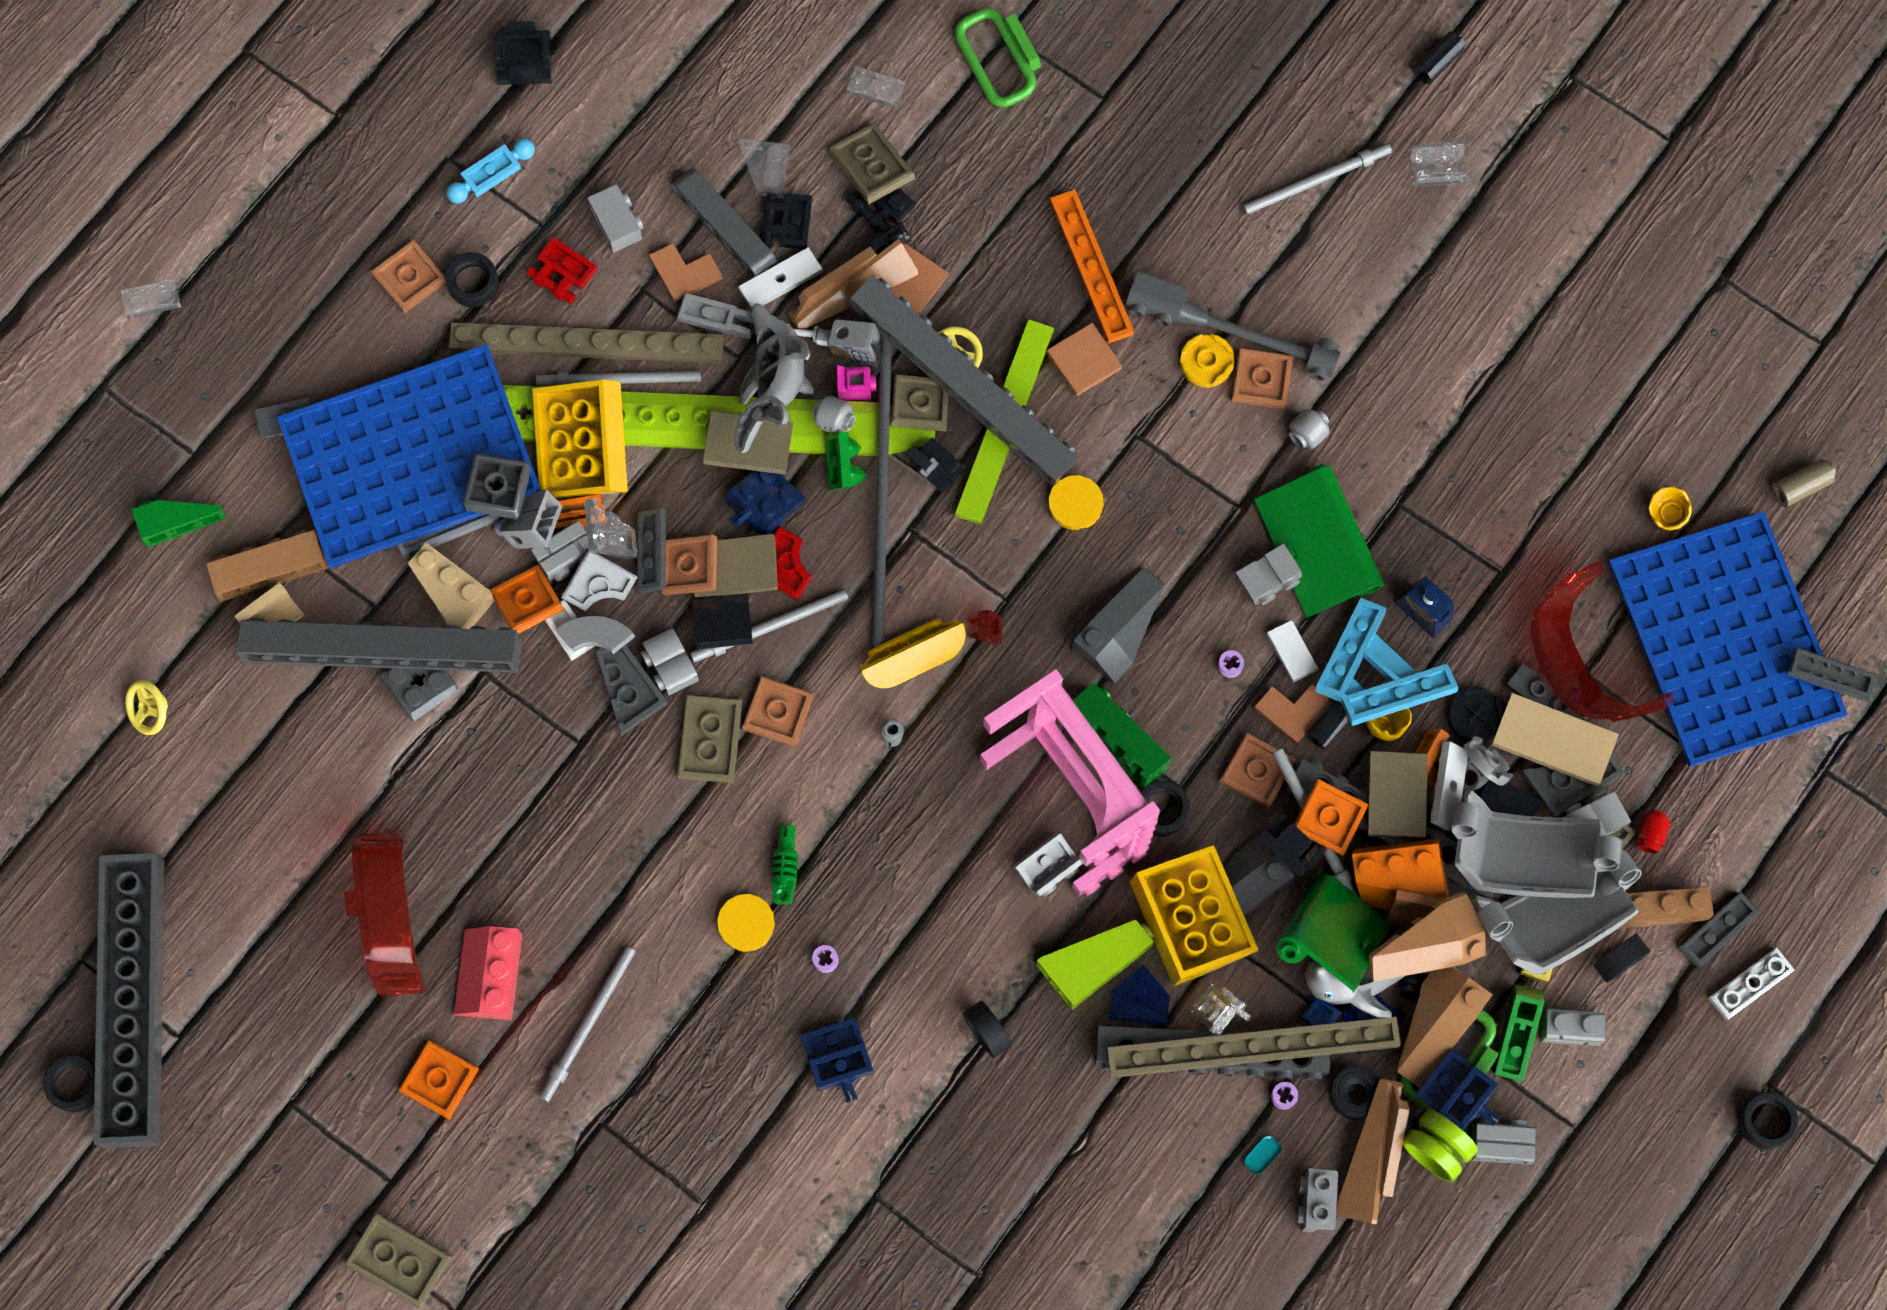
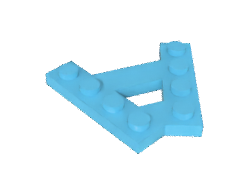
[1315,598,1458,726]

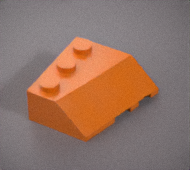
[1352,838,1449,910]

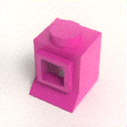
[837,365,876,401]

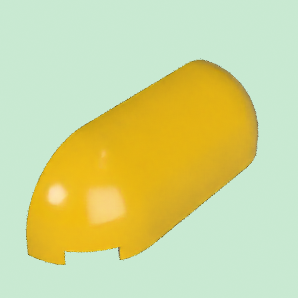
[860,618,966,688]

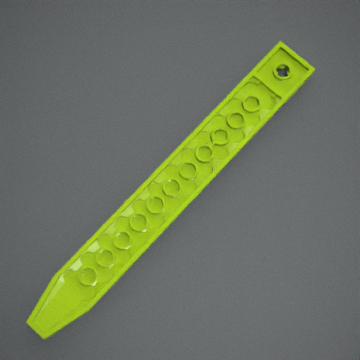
[503,385,935,456]

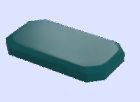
[1245,1136,1281,1174]

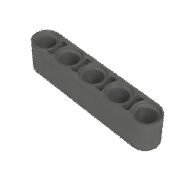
[671,167,777,278]

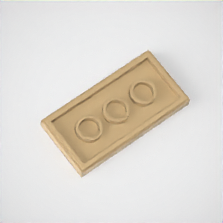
[1492,693,1619,787]

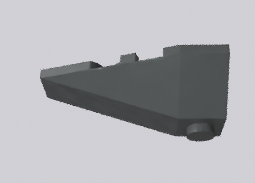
[1072,568,1165,685]
[1224,837,1295,917]

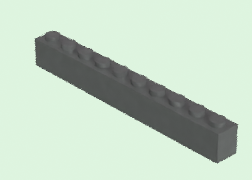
[849,275,1078,487]
[236,618,522,673]

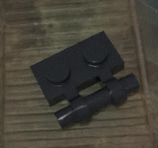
[845,188,916,232]
[760,193,813,249]

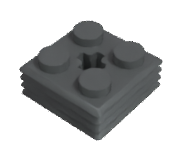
[463,453,531,520]
[380,668,458,721]

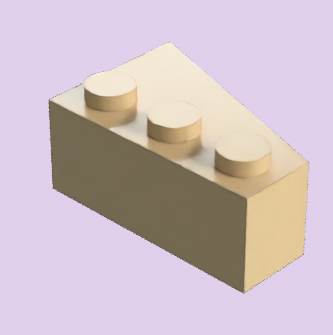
[408,542,494,629]

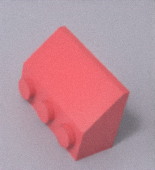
[454,926,522,1020]

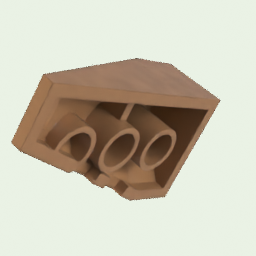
[1369,892,1486,981]
[1396,967,1493,1088]

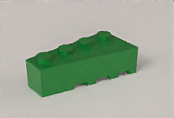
[1072,682,1172,791]

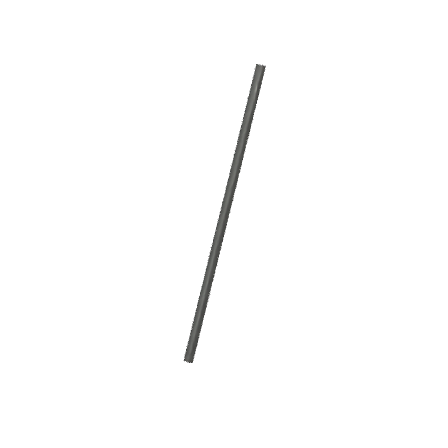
[872,335,892,648]

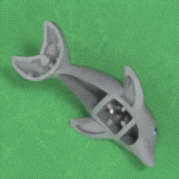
[734,303,814,453]
[1305,960,1462,1018]

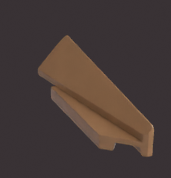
[788,239,918,330]
[1336,1079,1409,1224]

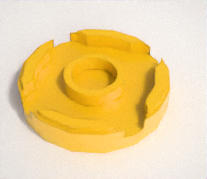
[1180,334,1234,388]
[1048,475,1104,530]
[717,894,775,952]

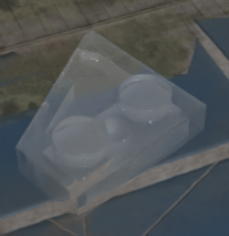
[738,139,791,198]
[584,498,637,560]

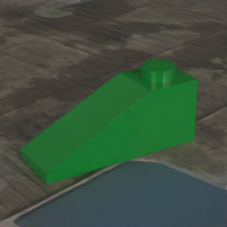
[131,500,227,547]
[1494,984,1545,1082]

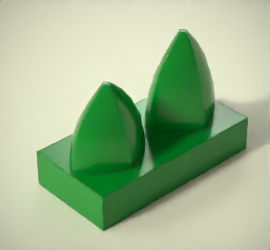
[825,432,868,491]

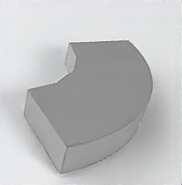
[555,616,635,654]

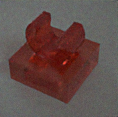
[970,610,1002,645]

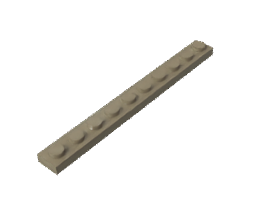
[449,322,724,364]
[1107,1017,1401,1078]

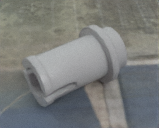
[881,720,904,747]

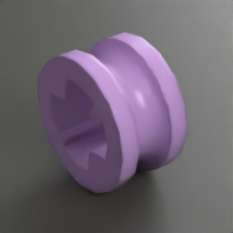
[1218,650,1244,678]
[812,945,838,973]
[1271,1082,1298,1110]

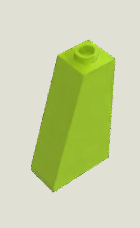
[1036,920,1154,1010]

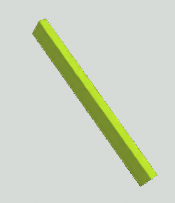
[955,320,1054,525]

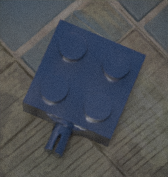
[725,471,806,535]
[800,1017,874,1103]
[1416,1049,1501,1131]

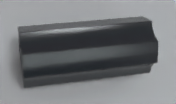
[1413,31,1466,85]
[1305,700,1349,750]

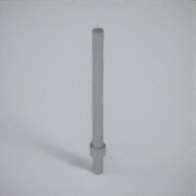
[1243,143,1392,215]
[536,371,701,386]
[690,589,848,663]
[1272,748,1358,896]
[539,946,636,1103]

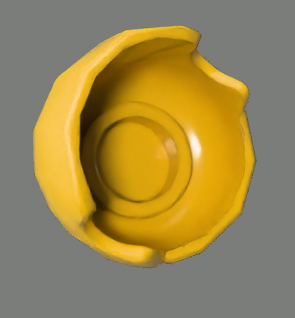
[1649,486,1692,531]
[1366,708,1412,741]

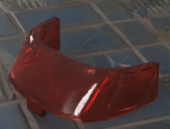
[1530,561,1674,722]
[344,833,426,998]

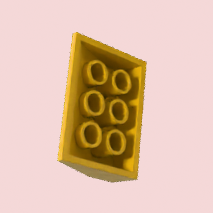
[532,380,628,498]
[1129,845,1258,987]

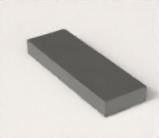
[637,507,666,594]
[1678,891,1760,970]

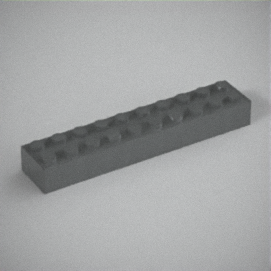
[94,853,164,1149]

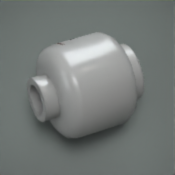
[812,395,856,434]
[1288,409,1330,449]

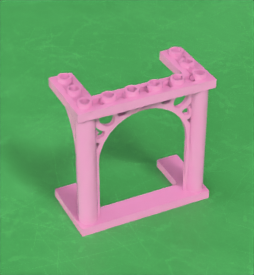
[980,669,1160,897]

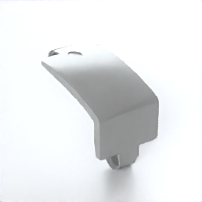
[1451,790,1622,898]
[1472,849,1641,975]

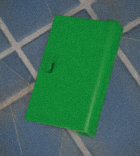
[1254,464,1385,618]
[1277,874,1390,992]

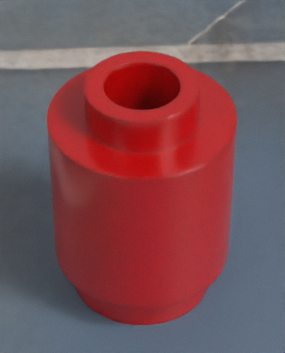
[1636,810,1671,854]

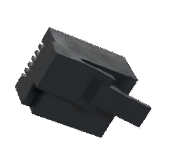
[906,437,966,494]

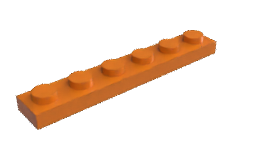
[1050,190,1134,344]

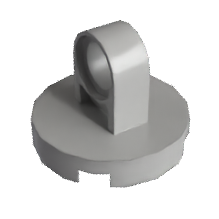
[1463,736,1513,791]

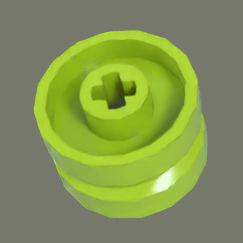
[1403,1109,1478,1183]

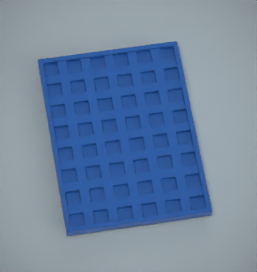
[277,344,541,569]
[1608,512,1848,768]

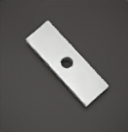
[738,247,823,310]
[1430,741,1468,832]
[1708,947,1794,1021]

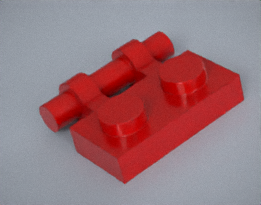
[526,237,598,305]

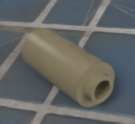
[1772,459,1836,508]

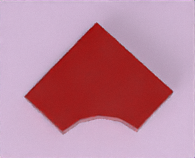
[774,526,812,601]

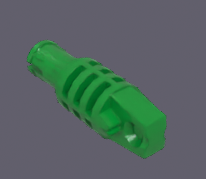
[771,825,798,905]

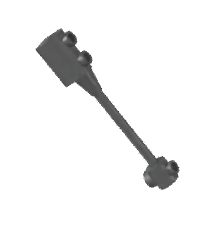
[1126,272,1341,381]

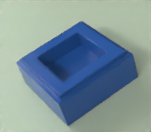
[1301,998,1342,1026]

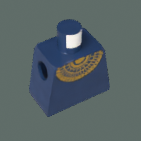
[1395,576,1454,638]

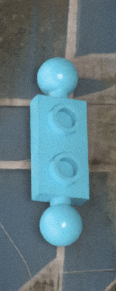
[446,138,535,204]

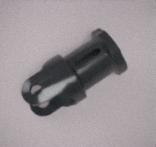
[862,219,912,255]

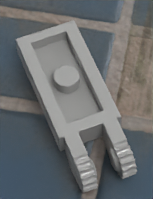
[677,293,754,339]

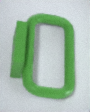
[954,8,1041,107]
[1400,1010,1499,1111]

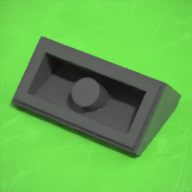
[255,397,311,439]

